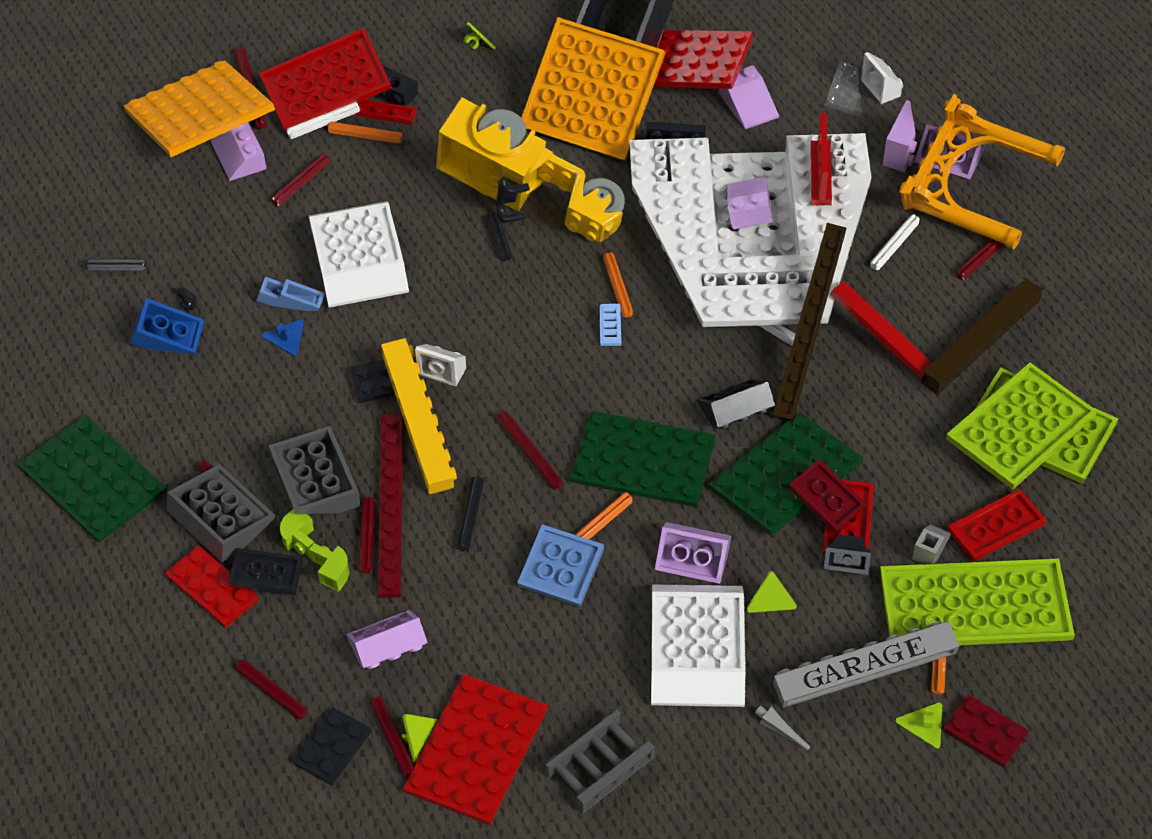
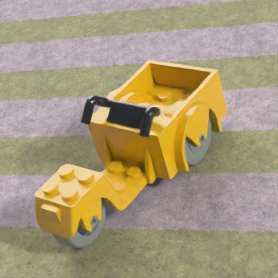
[436,98,625,243]

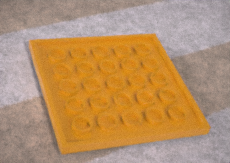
[521,17,666,162]
[123,60,275,157]

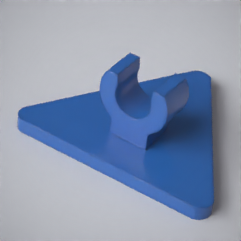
[261,319,304,356]

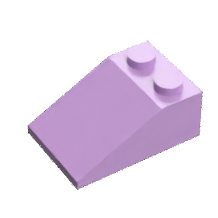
[718,65,779,129]
[883,100,917,172]
[727,177,773,229]

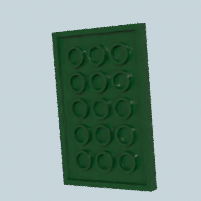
[570,410,716,507]
[709,412,863,537]
[17,414,167,543]

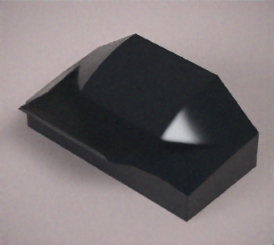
[824,535,871,575]

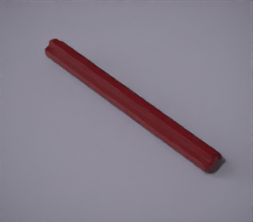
[234,46,267,130]

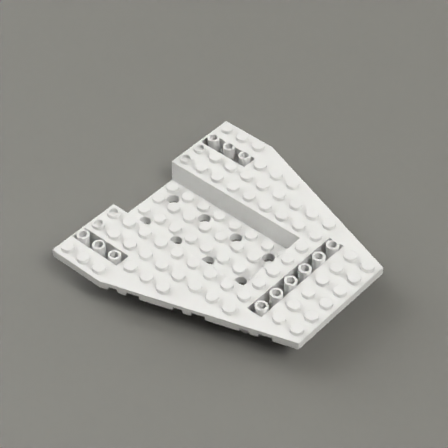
[630,133,871,327]

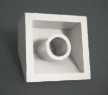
[861,52,903,104]
[415,344,466,386]

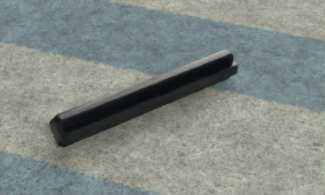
[456,475,484,552]

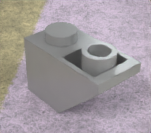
[912,525,951,565]

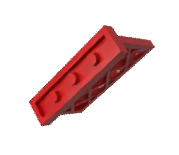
[810,113,832,206]

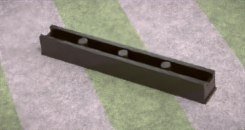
[922,278,1043,395]

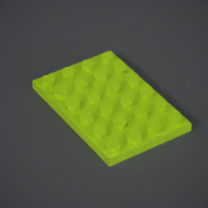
[946,363,1097,490]
[975,367,1119,484]

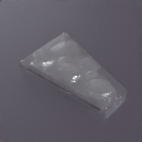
[824,61,862,117]

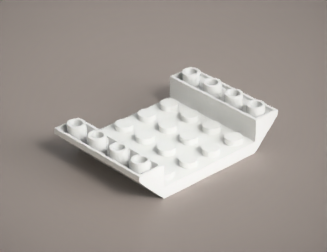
[308,201,409,307]
[651,585,745,707]

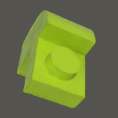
[280,509,314,558]
[309,543,349,592]

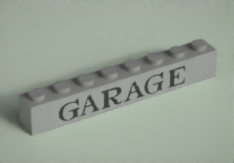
[773,621,959,708]

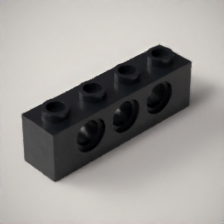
[377,65,418,106]

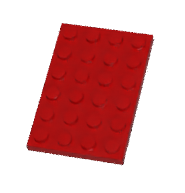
[260,28,392,134]
[653,30,753,89]
[403,674,548,826]

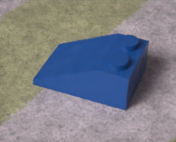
[129,298,205,354]

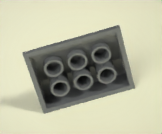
[268,426,360,514]
[167,464,275,563]

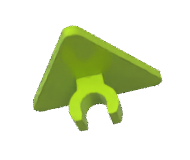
[464,22,496,50]
[747,571,797,613]
[896,703,942,749]
[401,714,439,763]

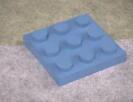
[517,524,605,607]

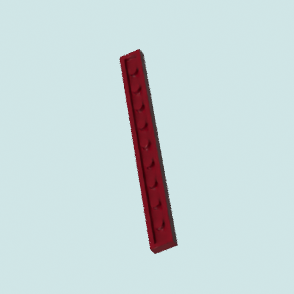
[378,413,403,598]

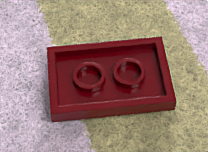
[788,459,867,534]
[943,694,1029,768]

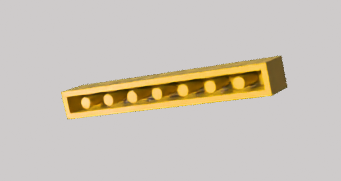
[381,338,457,494]

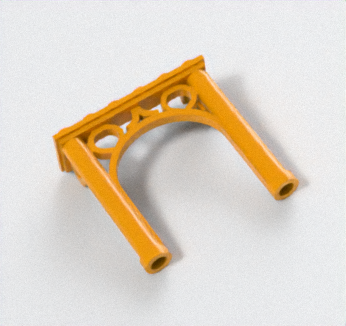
[899,94,1065,250]

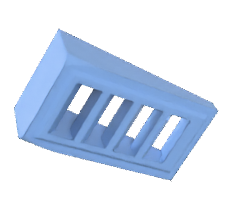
[600,304,621,346]

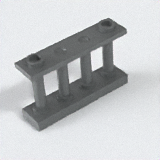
[546,710,655,814]

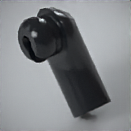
[176,286,197,311]

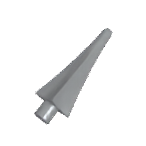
[755,706,810,750]

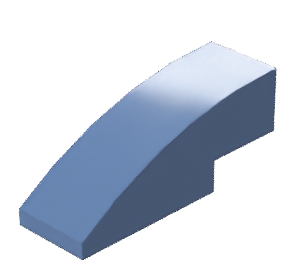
[257,277,325,311]

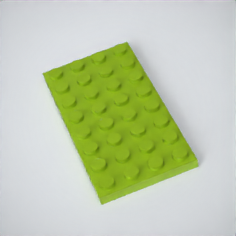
[880,559,1075,645]

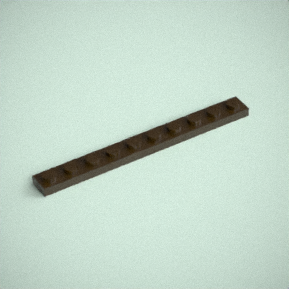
[772,222,847,421]

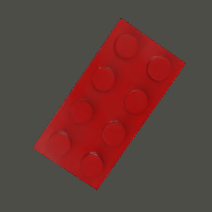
[823,480,874,556]
[947,489,1047,562]
[165,545,259,628]

